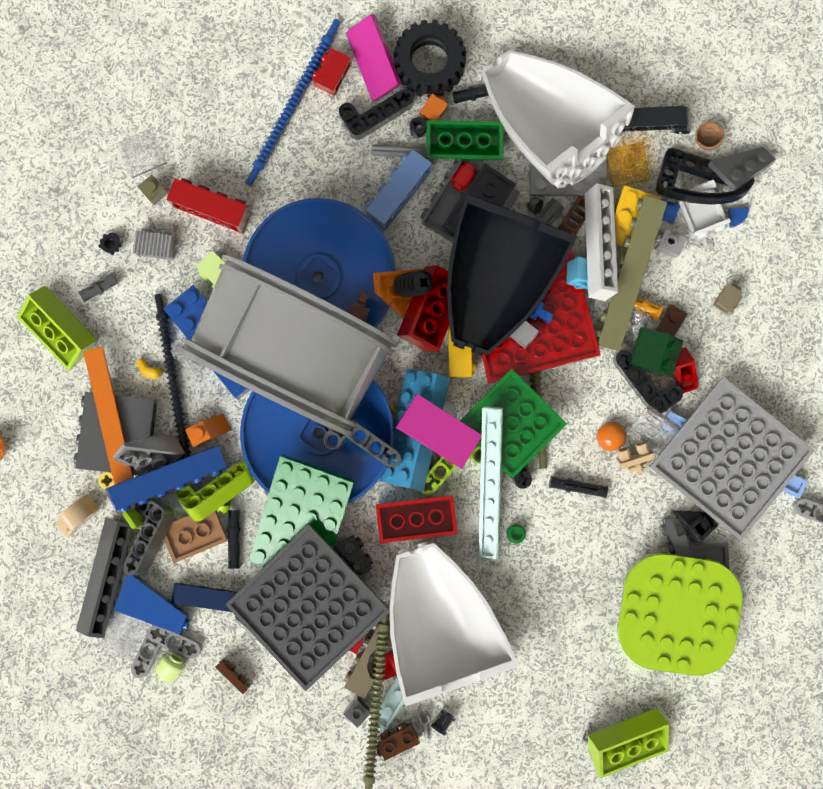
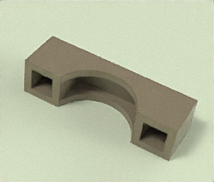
[343,620,392,699]

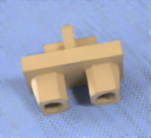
[616,441,655,475]

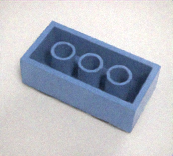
[366,149,432,231]

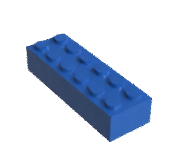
[163,285,250,399]

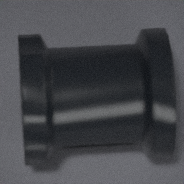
[409,117,426,138]
[431,709,456,736]

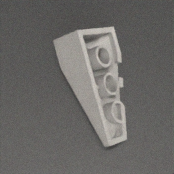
[112,434,185,473]

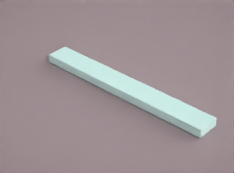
[478,406,503,560]

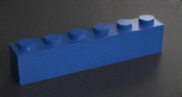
[106,446,227,513]

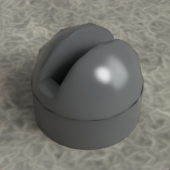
[527,197,543,214]

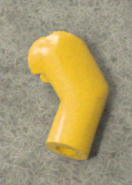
[136,358,163,380]

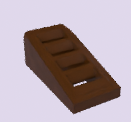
[558,196,585,236]

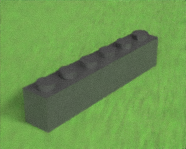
[76,517,133,638]

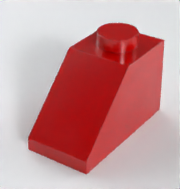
[673,347,698,394]

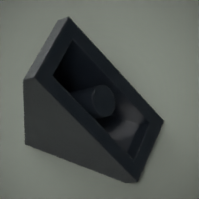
[672,510,718,543]

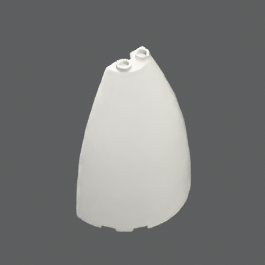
[481,50,634,188]
[390,542,519,707]

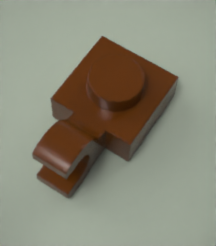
[348,292,370,322]

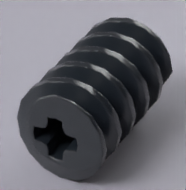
[394,270,433,297]

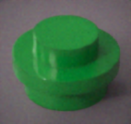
[507,524,526,544]

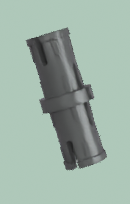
[78,273,118,302]

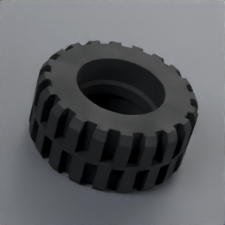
[394,20,466,98]

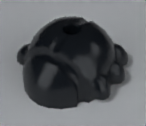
[98,233,122,255]

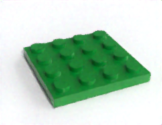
[460,369,567,479]

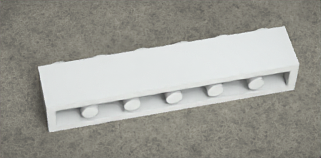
[585,184,618,301]

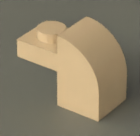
[55,494,100,538]

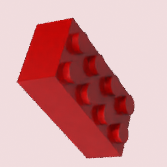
[166,178,251,234]
[397,265,449,352]
[376,495,458,544]

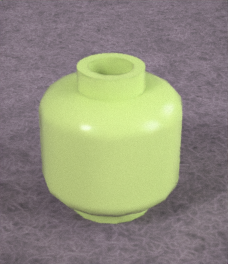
[155,652,185,682]

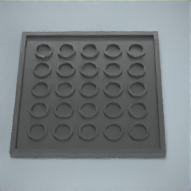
[225,524,390,692]

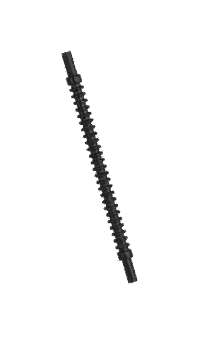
[154,294,193,482]

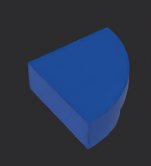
[728,207,749,228]

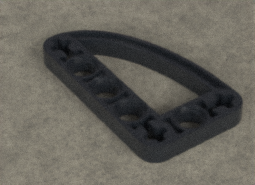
[655,148,754,205]

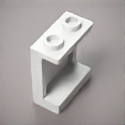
[676,180,731,240]

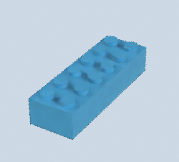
[380,369,450,492]

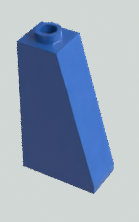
[114,574,190,634]

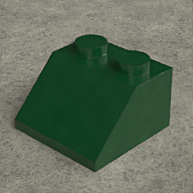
[629,327,683,378]

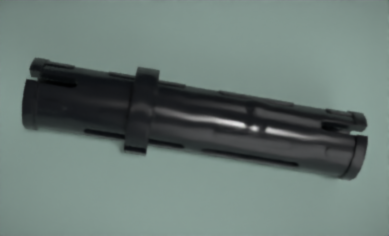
[549,476,608,498]
[226,510,242,569]

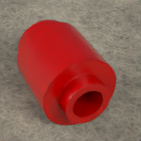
[450,162,477,192]

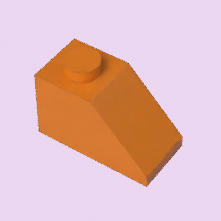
[185,413,231,447]

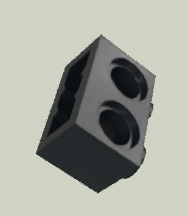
[334,534,374,576]

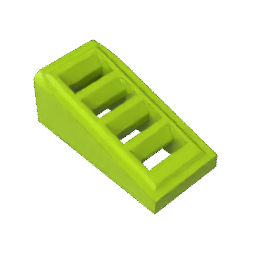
[122,509,146,530]

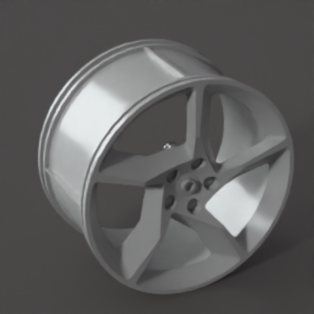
[176,255,398,437]

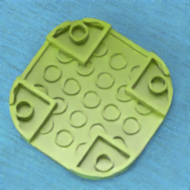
[617,552,742,676]

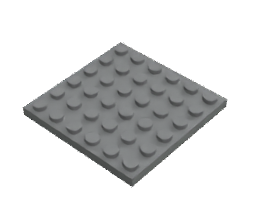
[649,377,815,541]

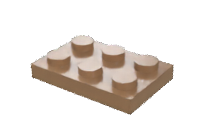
[164,511,228,564]

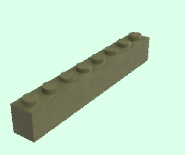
[595,195,667,352]

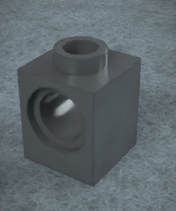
[343,696,372,728]

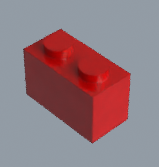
[312,48,352,96]

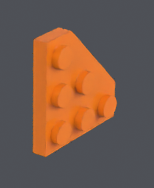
[373,269,424,319]

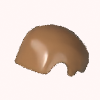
[695,122,724,151]

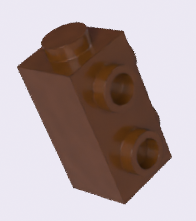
[376,722,420,761]

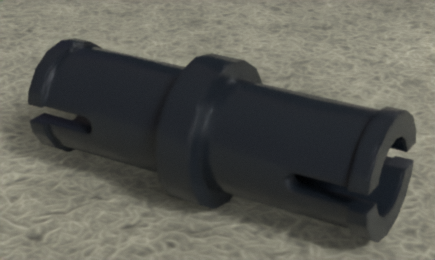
[452,85,489,104]

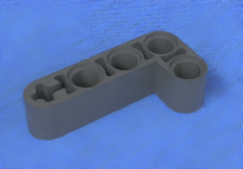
[324,418,403,468]
[124,497,174,576]

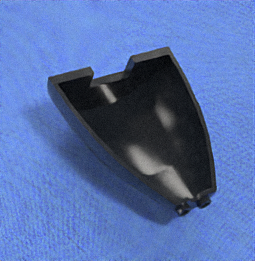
[447,194,577,356]

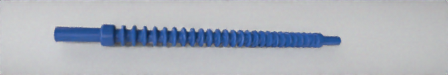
[245,19,341,186]

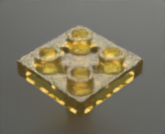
[606,142,651,187]

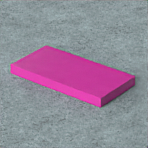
[346,14,402,102]
[395,394,482,469]

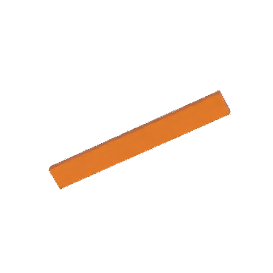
[83,346,134,485]

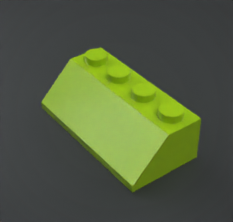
[17,286,97,371]
[588,708,669,779]

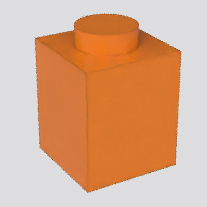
[419,94,448,122]

